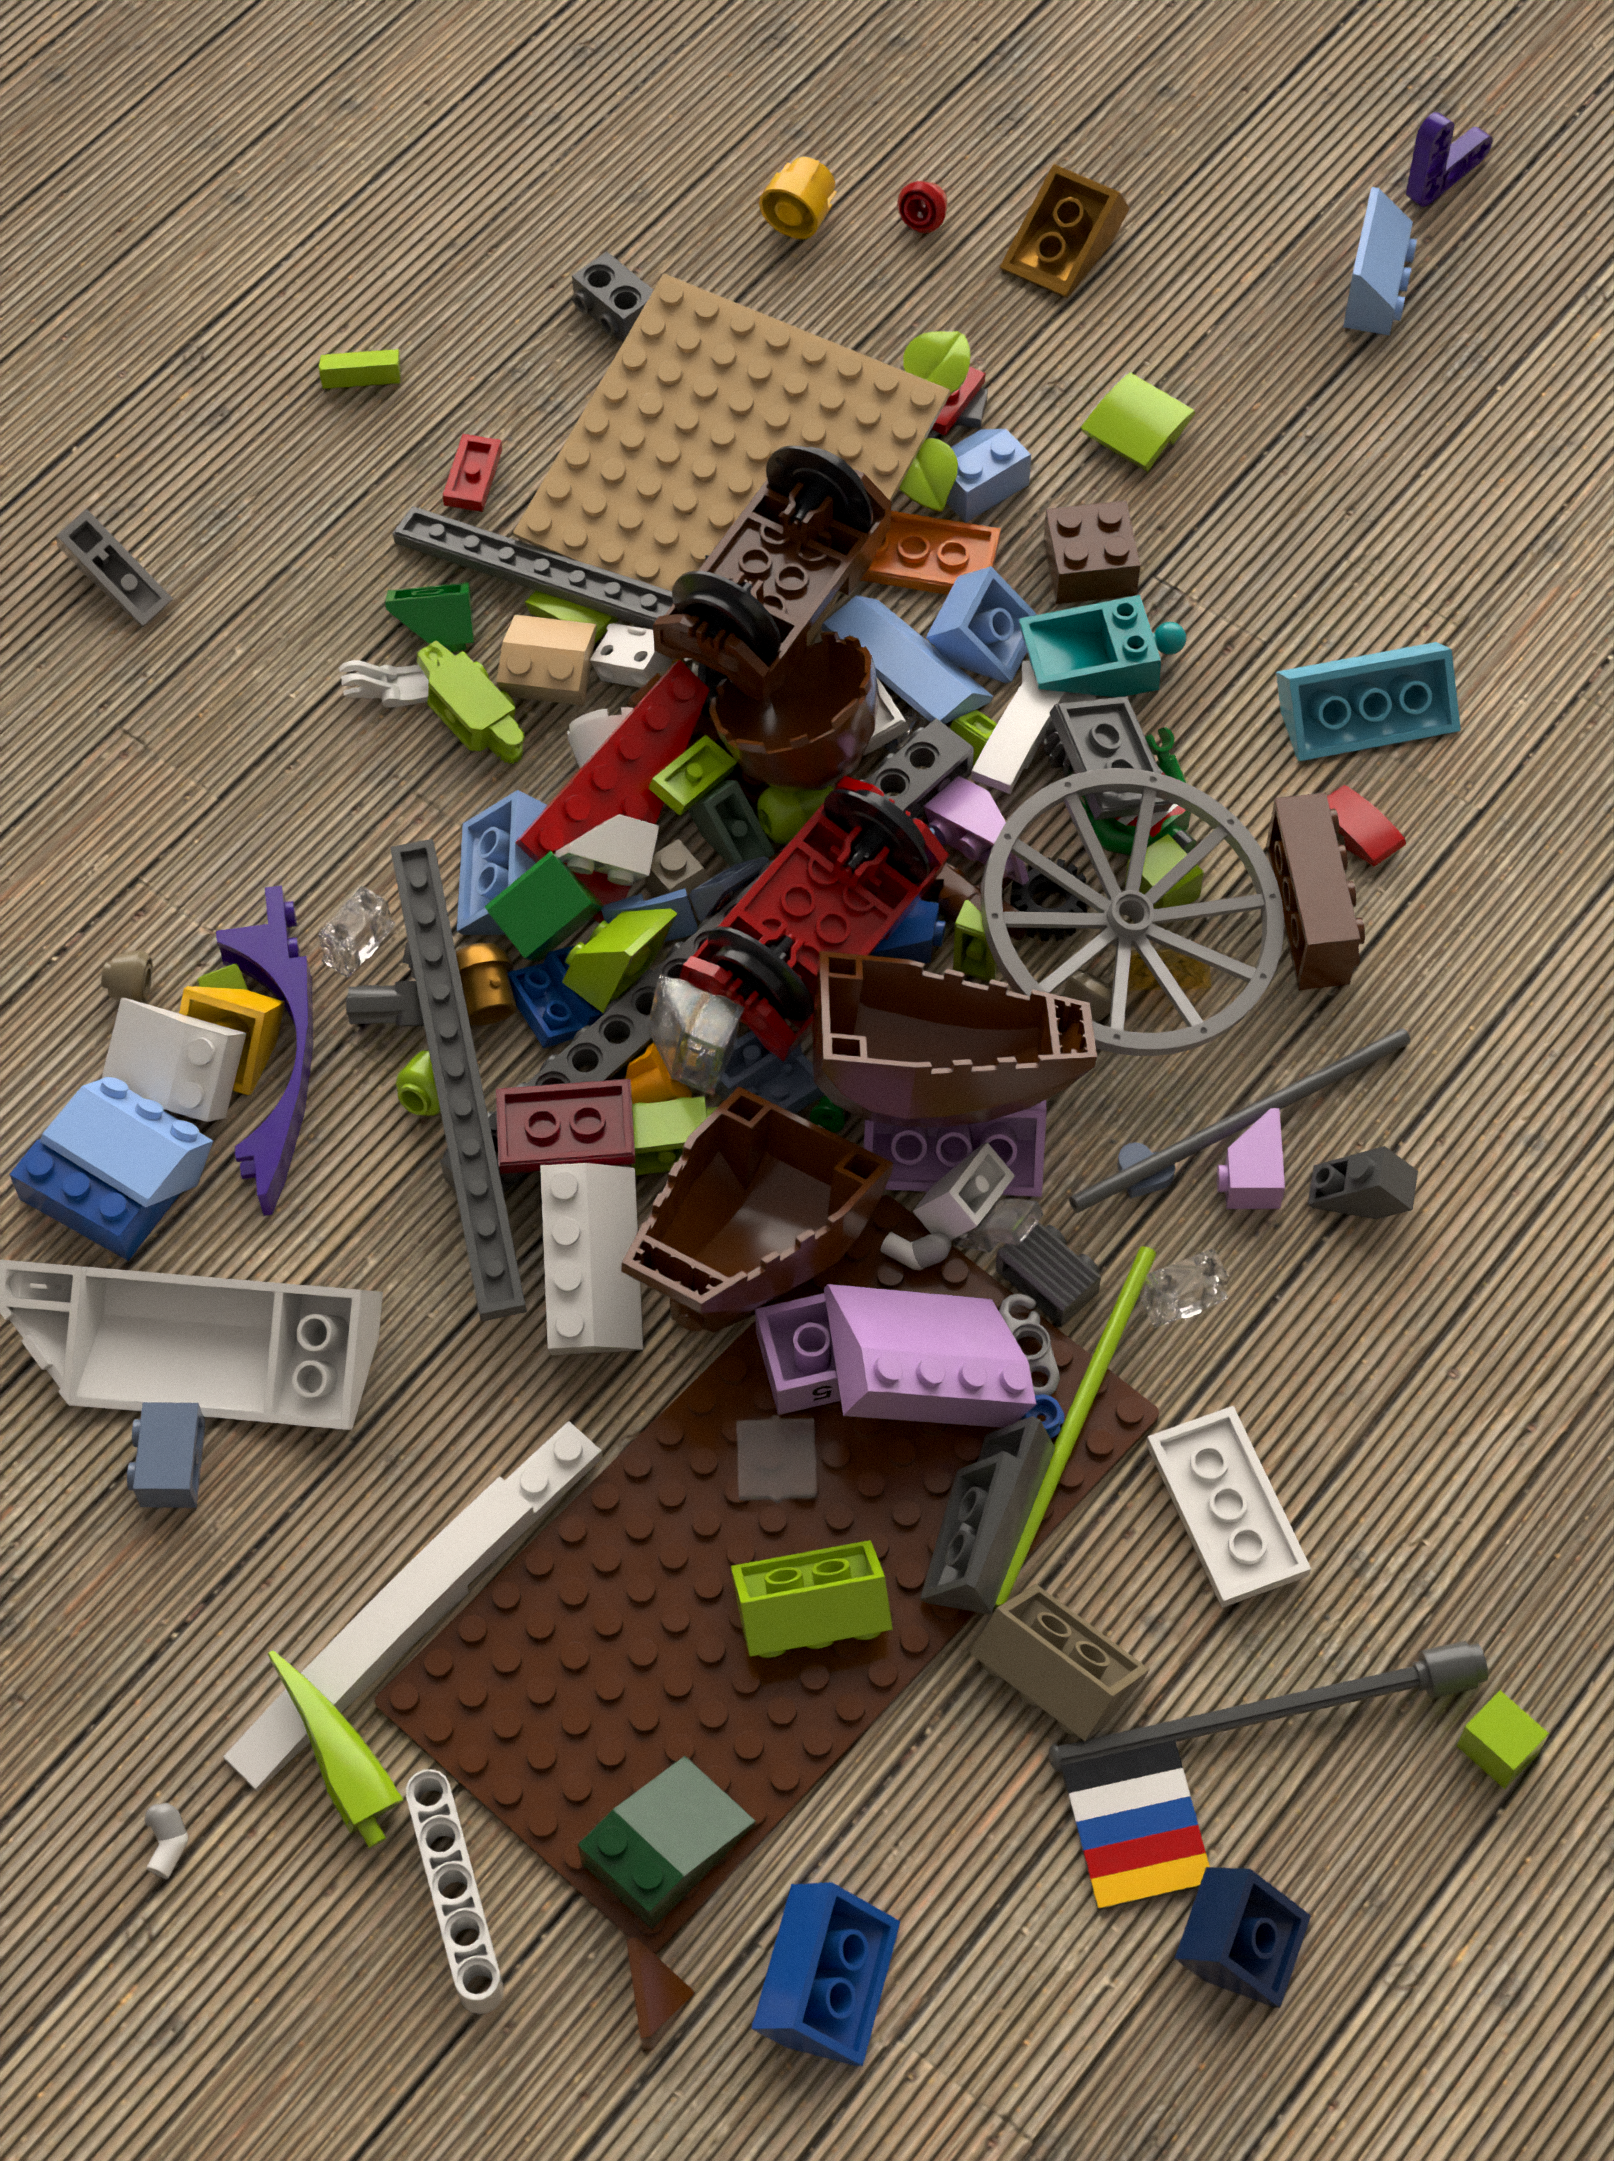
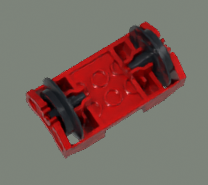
[678,776,949,1062]

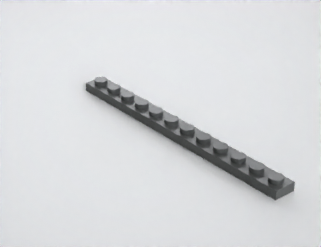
[390,839,527,1322]

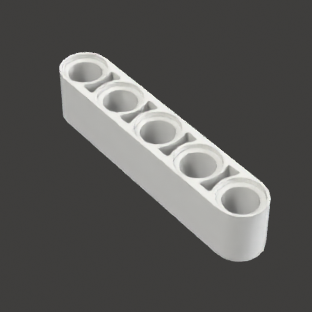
[406,1769,504,2014]

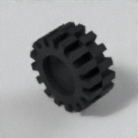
[1010,857,1089,941]

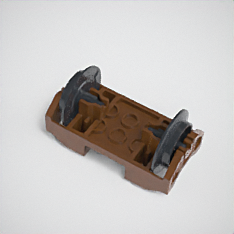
[653,446,891,703]

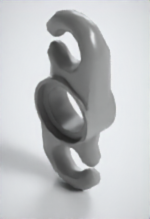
[999,1294,1060,1396]

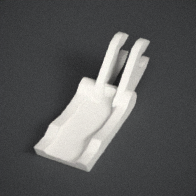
[339,660,429,708]

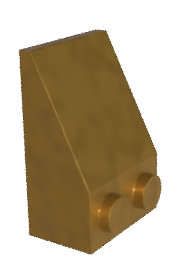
[1000,164,1130,299]

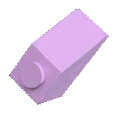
[1217,1108,1285,1209]

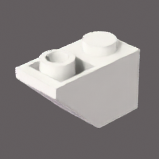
[555,814,659,886]

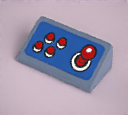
[689,856,769,922]

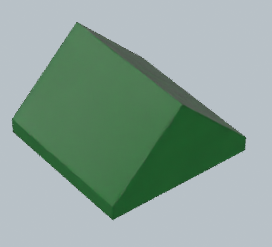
[485,851,604,962]

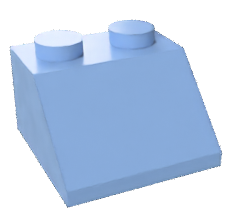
[946,429,1031,523]
[926,566,1037,683]

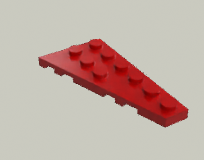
[515,660,710,924]

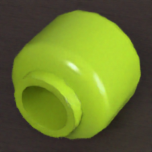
[396,1050,441,1116]

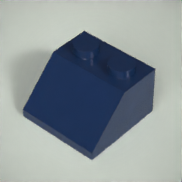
[1174,1867,1311,2008]

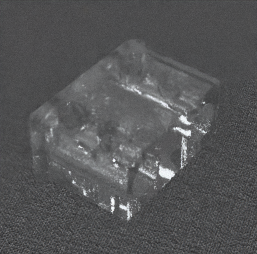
[318,886,395,978]
[1140,1248,1229,1327]

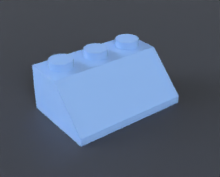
[1343,187,1417,335]
[457,790,548,935]
[40,1077,213,1207]

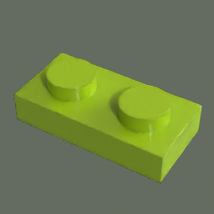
[648,735,737,816]

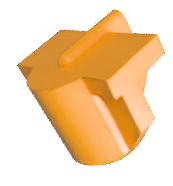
[625,1042,692,1104]

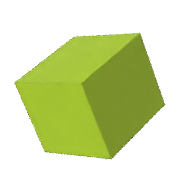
[1125,834,1204,909]
[1457,1690,1549,1789]

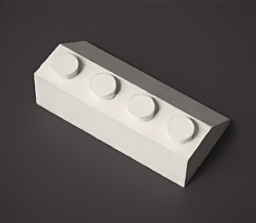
[540,1163,643,1355]

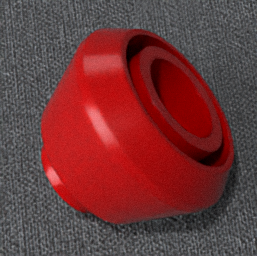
[897,181,948,233]

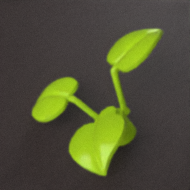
[899,331,970,511]

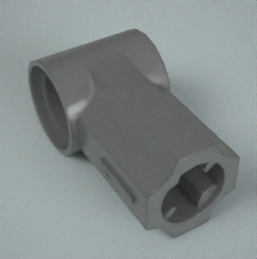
[346,981,424,1026]

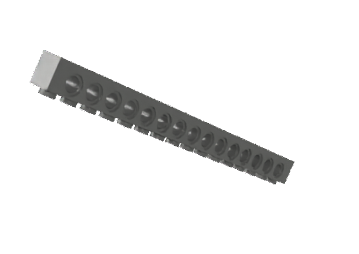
[440,718,974,1194]

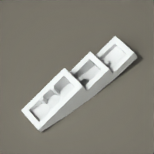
[972,670,1070,794]

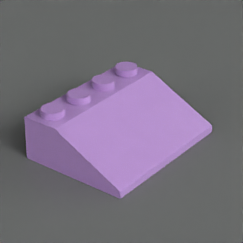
[824,1284,1036,1428]

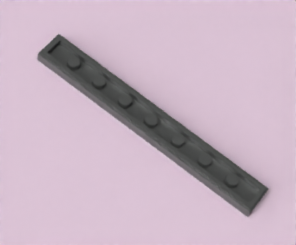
[392,506,674,629]

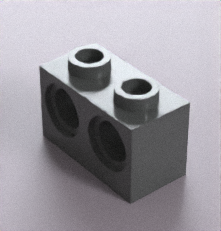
[572,251,654,343]

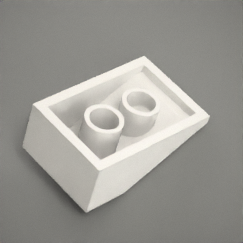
[102,998,246,1122]

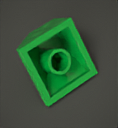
[385,582,474,652]

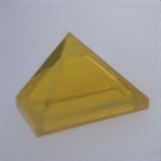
[1127,949,1211,991]

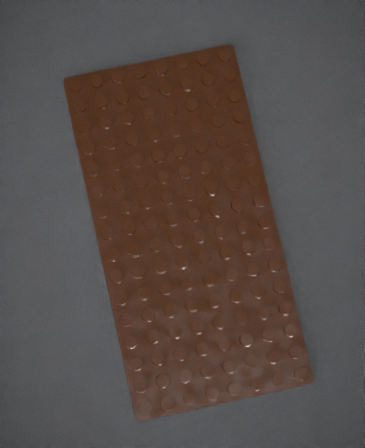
[375,1195,1159,1955]

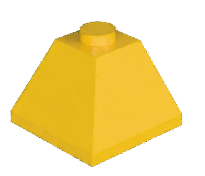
[179,986,285,1095]

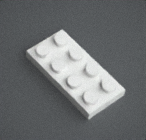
[1146,1406,1311,1608]

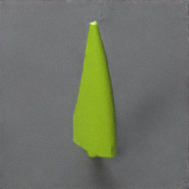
[268,1650,404,1849]

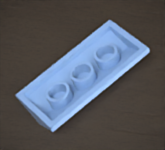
[821,595,993,724]

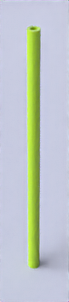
[993,1246,1157,1611]

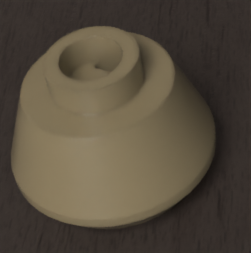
[101,950,153,1004]
[1063,969,1113,1022]

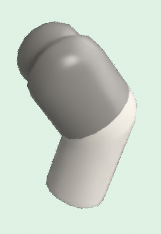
[880,1232,951,1270]
[145,1803,188,1879]

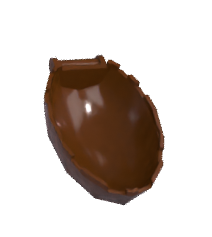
[709,631,879,793]

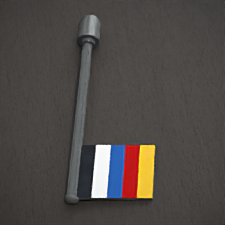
[1049,1641,1488,1910]

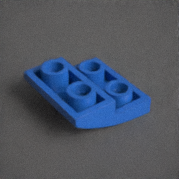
[507,943,603,1048]

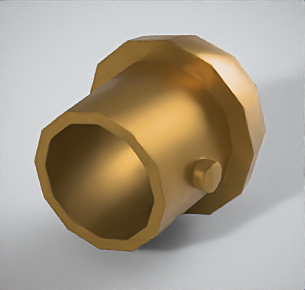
[456,943,517,1026]

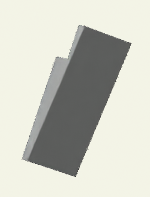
[920,1416,1055,1614]

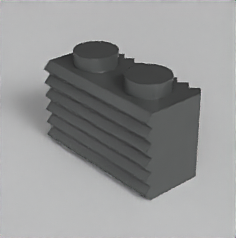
[995,1218,1101,1327]

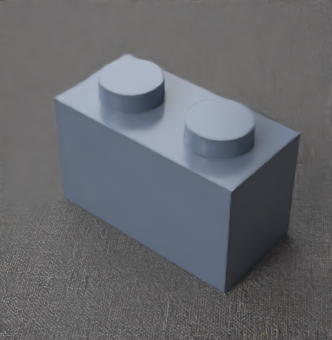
[127,1402,206,1508]

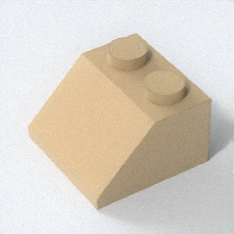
[496,615,597,706]

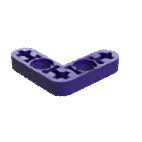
[1406,112,1493,207]

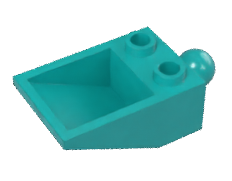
[1019,595,1186,697]

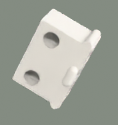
[590,623,676,688]

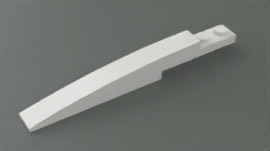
[223,1421,603,1792]

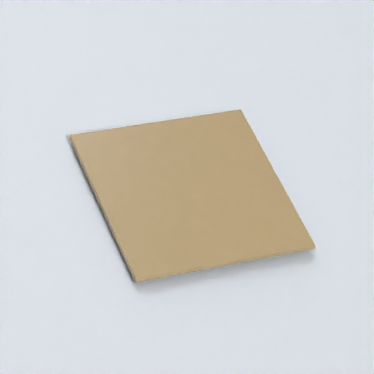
[513,273,950,646]

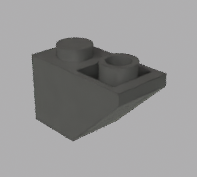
[1308,1146,1418,1219]

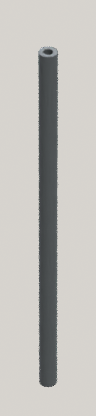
[1069,1028,1411,1213]

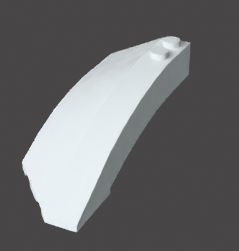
[0,1260,383,1430]

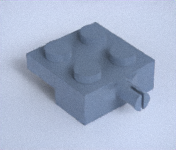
[703,1027,825,1114]

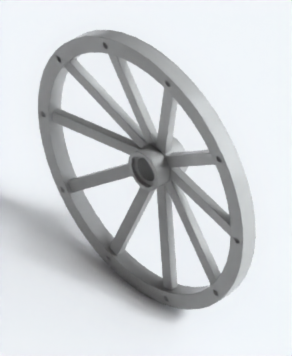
[980,768,1284,1056]

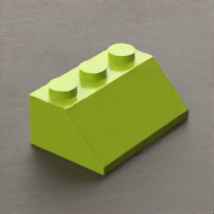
[731,1540,893,1658]

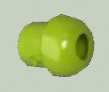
[757,785,833,845]

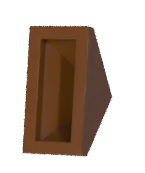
[626,1937,695,2052]

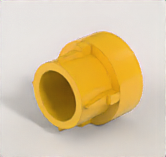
[759,157,837,239]

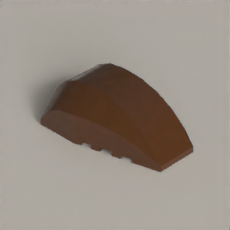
[812,951,1097,1128]
[621,1087,893,1321]

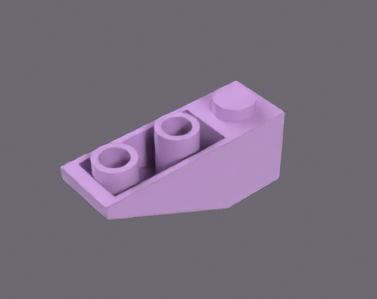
[924,776,1029,885]

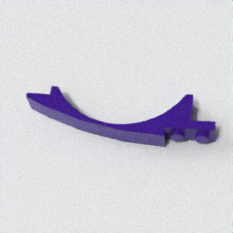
[216,885,314,1216]

